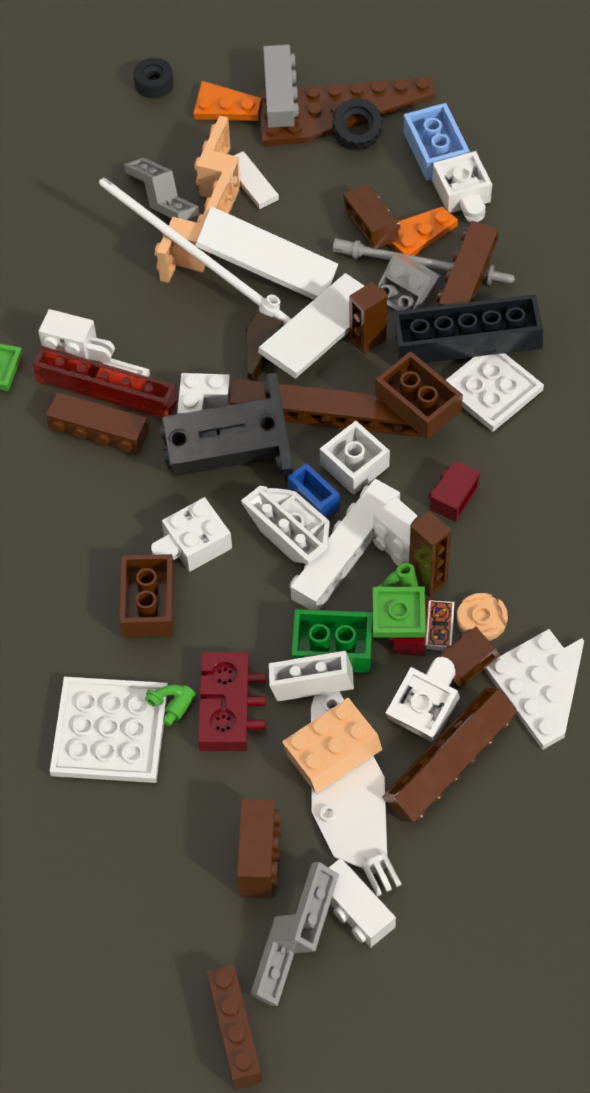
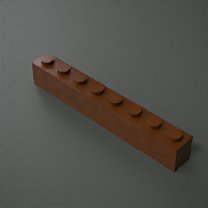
[229,379,422,438]

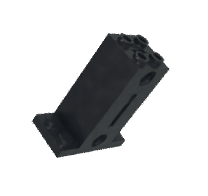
[160,373,294,481]

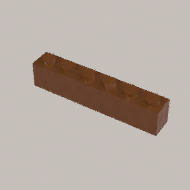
[382,688,517,822]

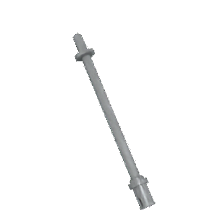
[333,238,515,286]

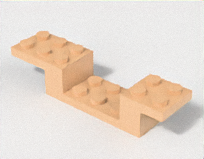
[155,116,241,283]

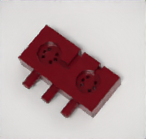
[198,652,267,751]

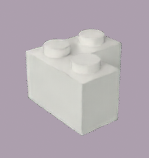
[177,373,231,414]

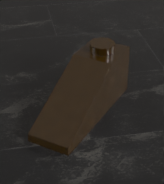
[246,312,283,381]

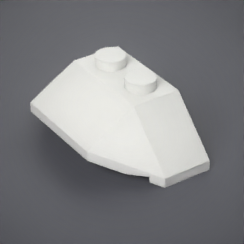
[241,486,330,564]

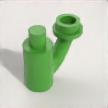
[377,563,419,587]
[144,684,196,727]

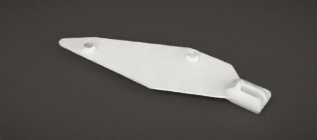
[311,692,401,896]

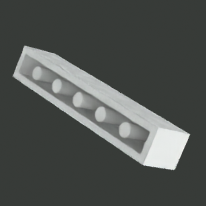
[290,479,400,610]

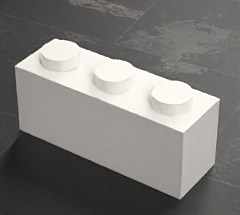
[269,651,354,701]
[329,858,396,948]

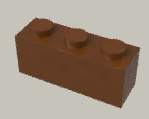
[343,184,400,249]
[349,282,388,354]

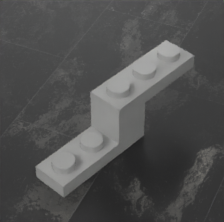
[123,158,200,221]
[250,862,339,1006]

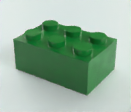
[292,609,373,673]

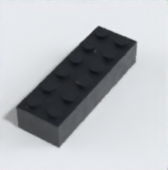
[394,294,543,363]

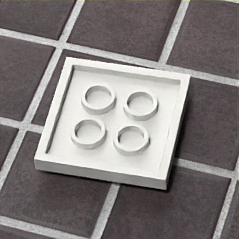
[446,353,544,432]

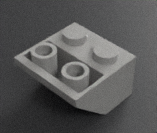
[378,254,442,311]

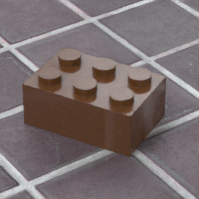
[375,351,463,439]
[120,554,175,637]
[237,799,281,898]

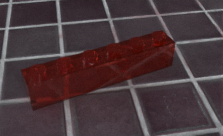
[33,346,178,418]

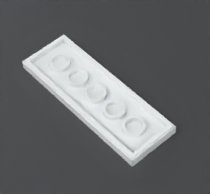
[195,206,338,300]
[258,273,364,379]

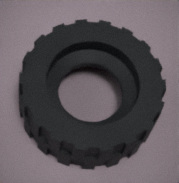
[332,98,382,151]

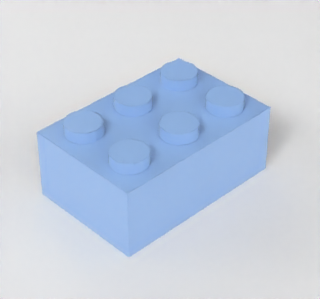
[403,103,470,181]

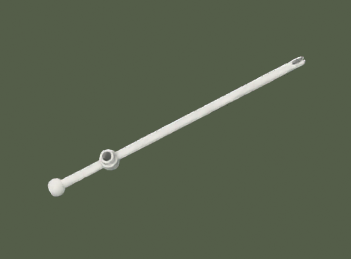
[99,178,291,325]

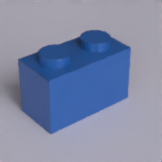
[288,463,340,519]

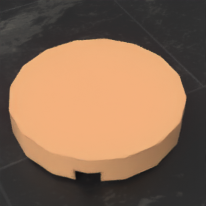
[456,593,508,641]

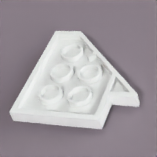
[484,629,584,750]

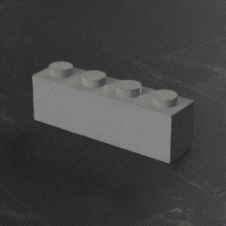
[263,45,299,128]

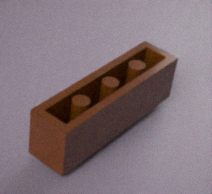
[436,221,499,306]
[46,392,149,454]
[409,510,451,597]
[207,965,262,1090]

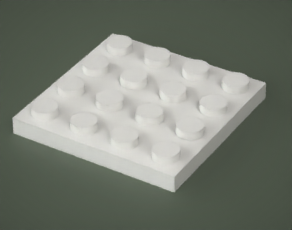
[50,677,168,783]

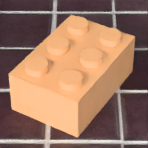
[282,698,382,794]

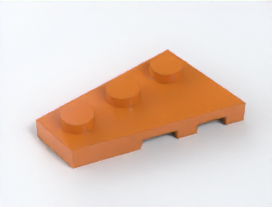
[193,81,263,121]
[387,207,458,256]

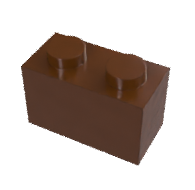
[439,626,500,689]

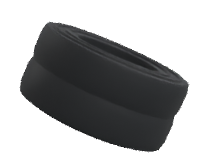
[133,58,174,98]

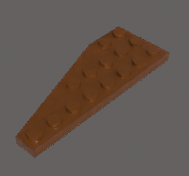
[258,77,435,147]

